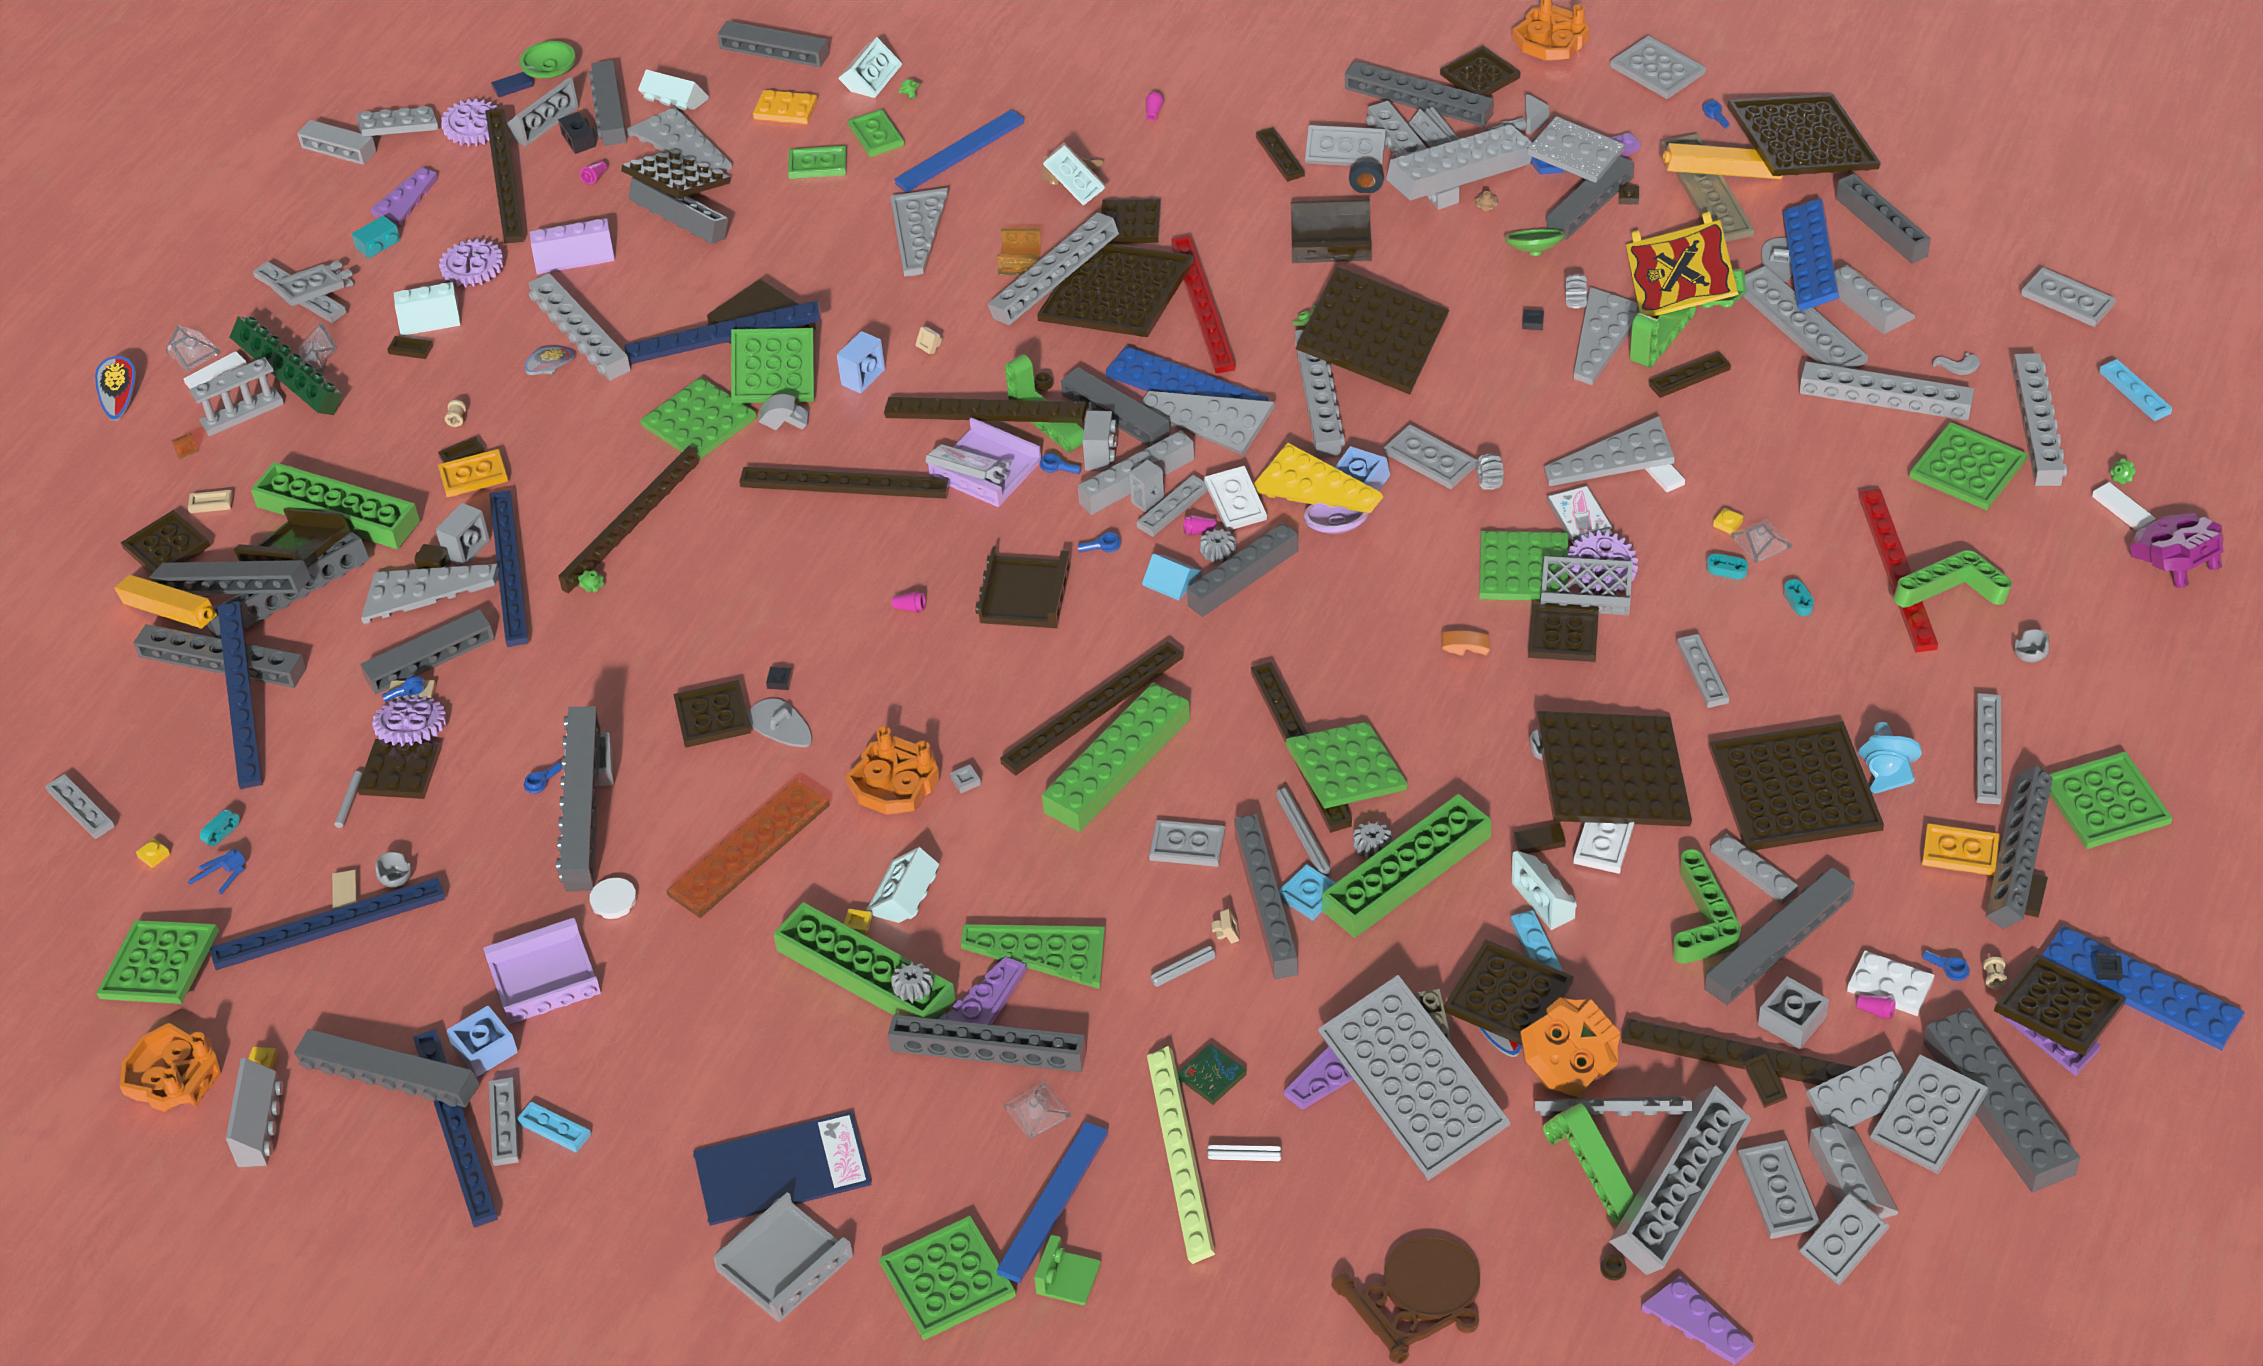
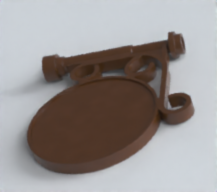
[1331,1236,1480,1364]

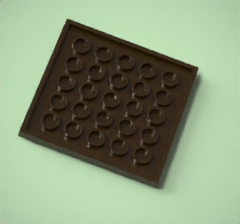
[1727,94,1881,176]
[1037,243,1194,337]
[1296,266,1449,395]
[1535,711,1692,827]
[1709,721,1884,851]

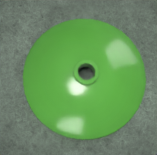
[520,41,576,79]
[1505,229,1565,256]

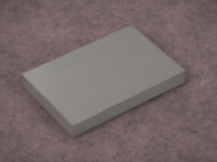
[1149,820,1225,867]
[1799,1192,1890,1286]

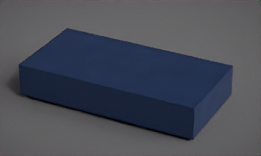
[491,72,533,97]

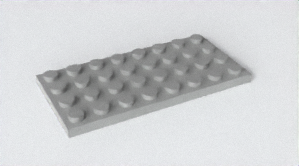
[1317,975,1511,1181]

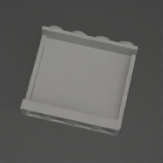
[713,1192,853,1322]

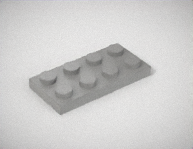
[356,106,438,137]
[1305,125,1386,168]
[2021,268,2116,327]
[1384,425,1477,489]
[1805,1051,1906,1128]
[1737,1140,1820,1239]

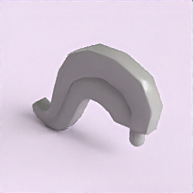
[1932,353,1980,375]

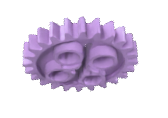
[441,98,497,147]
[439,239,504,287]
[1567,530,1638,595]
[372,696,447,746]

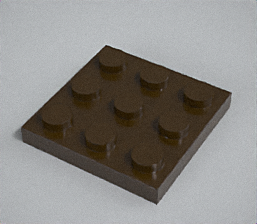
[1440,46,1521,97]
[1101,199,1161,244]
[121,510,210,574]
[1528,603,1599,662]
[673,680,751,748]
[357,739,442,799]

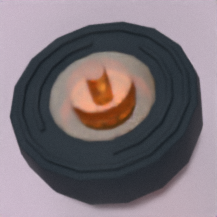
[1349,161,1384,193]

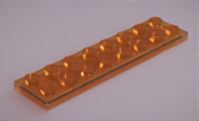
[666,779,830,918]

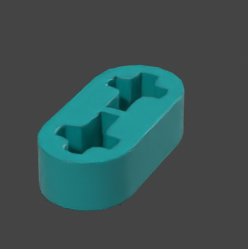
[1706,554,1748,579]
[1783,579,1814,616]
[200,809,240,847]

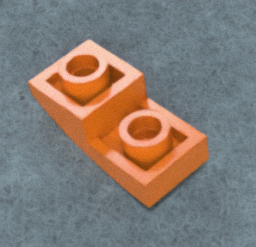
[1441,631,1490,655]

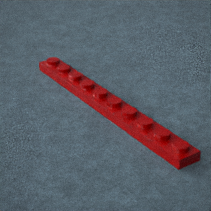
[1171,236,1235,374]
[1859,489,1938,653]

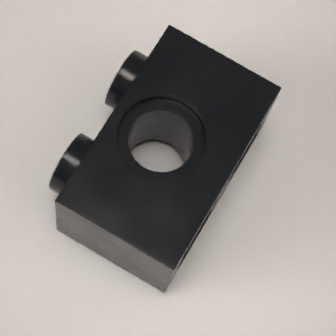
[558,112,597,154]

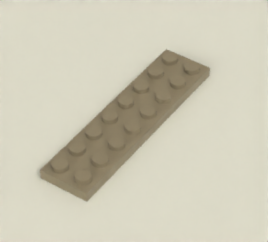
[1661,134,1754,242]

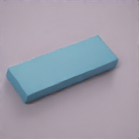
[516,1101,591,1153]

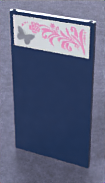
[693,1111,871,1226]

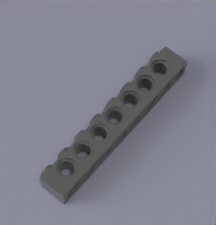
[1345,61,1494,127]
[207,532,369,639]
[133,624,306,688]
[1985,765,2053,929]
[888,1015,1086,1072]

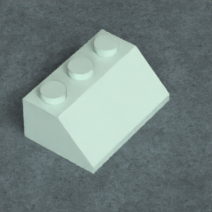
[838,37,902,98]
[638,70,709,110]
[1043,142,1105,205]
[394,282,460,336]
[866,847,939,923]
[1511,851,1577,930]

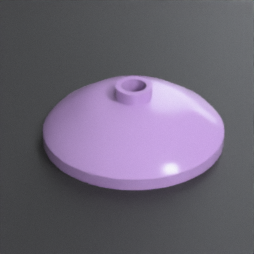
[1304,503,1369,534]

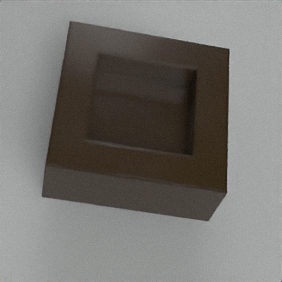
[1619,185,1639,205]

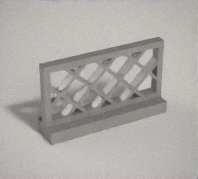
[1541,556,1633,615]

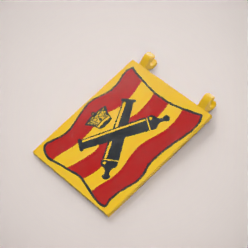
[1626,212,1738,317]

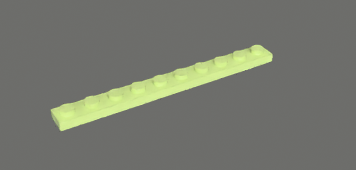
[1147,1046,1215,1264]

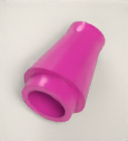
[1145,92,1164,121]
[580,161,607,184]
[1183,515,1216,536]
[892,591,926,613]
[1857,995,1896,1020]

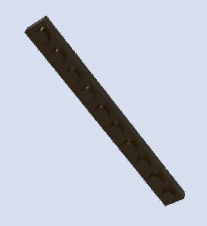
[485,109,523,244]
[884,397,1087,423]
[558,446,698,594]
[739,467,950,499]
[1000,641,1183,776]
[1251,662,1352,833]
[1622,1018,1856,1085]

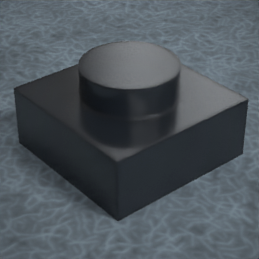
[1522,310,1544,330]
[766,667,793,690]
[2094,954,2123,981]

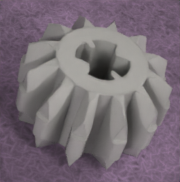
[1566,274,1587,309]
[1476,453,1504,490]
[1200,528,1236,564]
[1353,821,1392,860]
[891,961,933,1003]

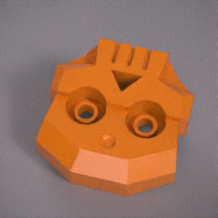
[1512,0,1590,61]
[845,726,939,815]
[1520,997,1621,1098]
[119,1023,221,1112]

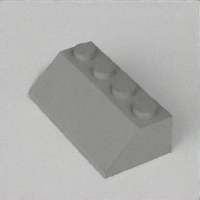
[507,77,579,147]
[1835,265,1915,335]
[226,1058,284,1167]
[1809,1123,1899,1219]

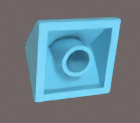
[1142,554,1202,601]

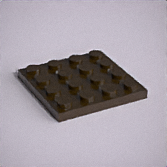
[621,149,731,198]
[1444,939,1574,1045]
[1994,954,2127,1056]

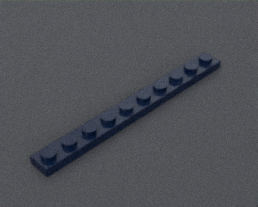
[624,300,822,365]
[489,490,529,647]
[217,601,263,789]
[210,877,445,970]
[413,1029,498,1228]

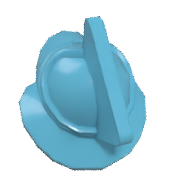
[1858,722,1922,794]

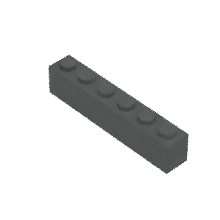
[717,21,829,68]
[589,60,627,146]
[1546,156,1634,240]
[1836,174,1931,264]
[629,177,728,244]
[1061,367,1170,447]
[1187,522,1298,617]
[360,609,494,695]

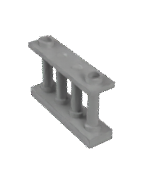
[189,357,284,436]

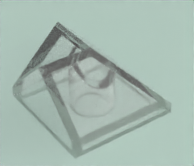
[298,323,337,373]
[165,325,221,372]
[1731,518,1792,563]
[1003,1080,1071,1139]

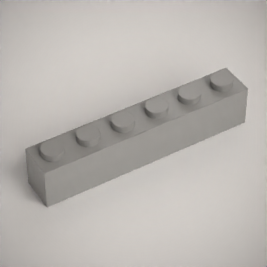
[1078,430,1194,515]

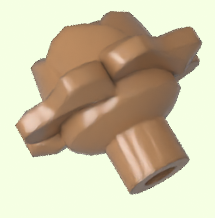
[1475,191,1498,212]

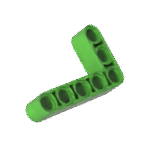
[1630,306,1696,368]
[1005,354,1084,452]
[1893,550,2012,607]
[1672,849,1741,964]
[1543,1103,1635,1226]

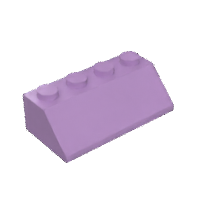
[529,218,615,274]

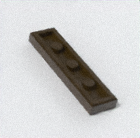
[1256,127,1305,182]
[1649,352,1731,398]

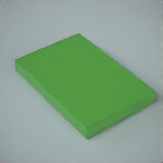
[847,109,904,157]
[788,146,847,179]

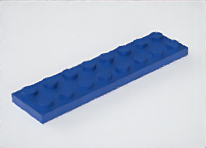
[1783,198,1840,311]
[1106,346,1268,401]
[2041,925,2245,1051]

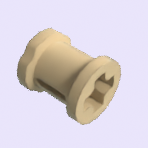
[445,400,466,427]
[1983,957,2008,989]

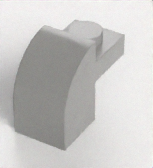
[758,394,808,430]

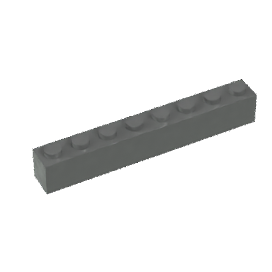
[149,560,311,594]
[1234,814,1298,980]
[1705,867,1855,1006]
[294,1029,479,1108]

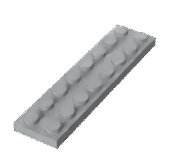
[1743,266,1868,369]

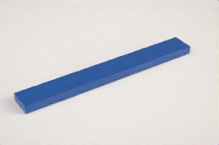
[894,110,1024,193]
[997,1121,1108,1283]

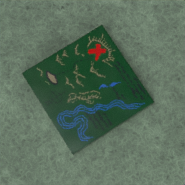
[1178,1044,1247,1105]

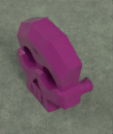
[2130,513,2224,588]

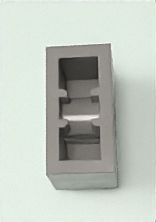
[1129,459,1164,513]

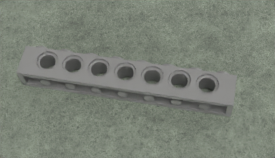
[1366,101,1459,210]
[988,213,1119,325]
[528,273,631,381]
[1295,330,1345,458]
[2012,353,2067,486]
[1800,362,1974,421]

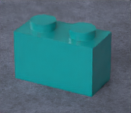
[351,215,401,259]

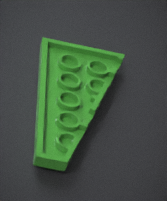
[961,924,1105,989]

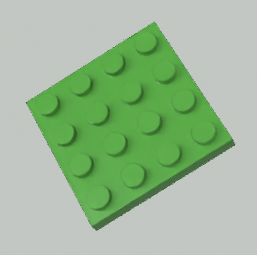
[731,328,814,403]
[640,377,757,460]
[1909,422,2028,510]
[1480,531,1568,601]
[1285,721,1408,809]
[2049,751,2173,849]
[96,920,219,1004]
[878,1216,1016,1341]

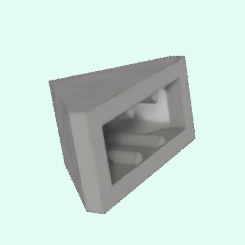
[1525,94,1549,134]

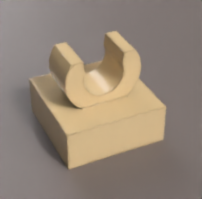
[915,327,943,354]
[1211,909,1240,943]

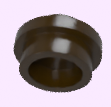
[1034,372,1054,391]
[1600,1255,1627,1281]

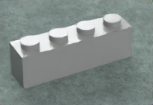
[297,120,376,165]

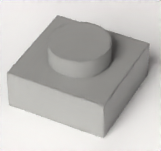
[950,764,981,794]

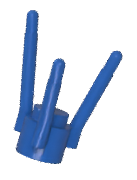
[188,849,246,894]

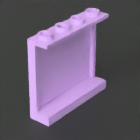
[928,418,1041,507]
[483,918,601,1024]

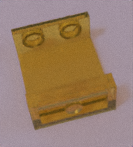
[997,229,1042,275]

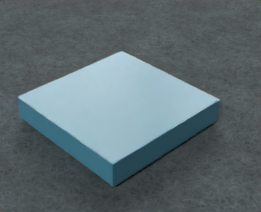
[1278,864,1336,920]

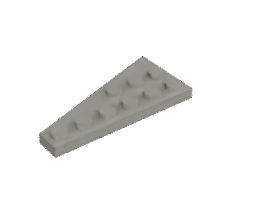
[626,107,732,173]
[890,188,948,277]
[1574,287,1640,385]
[1141,391,1275,456]
[1544,416,1675,487]
[361,564,499,624]
[1533,1096,1692,1116]

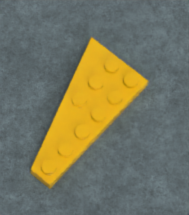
[1253,443,1383,513]

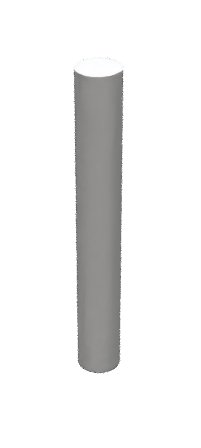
[334,771,362,828]

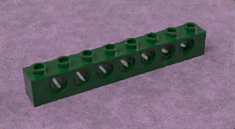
[229,316,343,415]

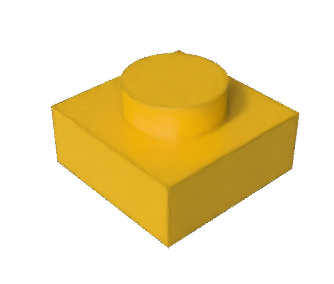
[1713,508,1744,535]
[136,838,170,868]
[844,909,872,936]
[248,1047,278,1070]

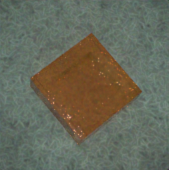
[172,432,198,459]

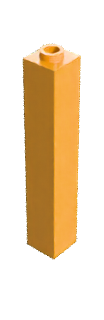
[1663,143,1782,179]
[114,575,217,629]

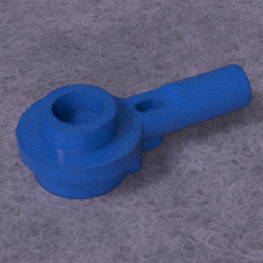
[1703,101,1730,128]
[1040,453,1081,474]
[1078,532,1121,552]
[382,676,425,702]
[523,762,562,794]
[1923,950,1970,981]

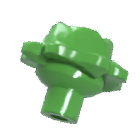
[898,79,920,99]
[2110,459,2136,485]
[578,570,604,592]

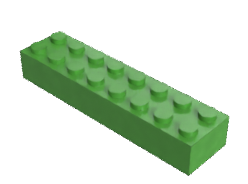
[251,462,420,549]
[1042,682,1190,832]
[1322,794,1491,938]
[773,902,956,1019]

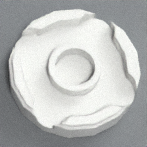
[590,878,637,919]

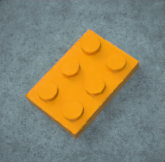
[753,90,818,124]
[438,449,508,498]
[1922,823,1999,876]

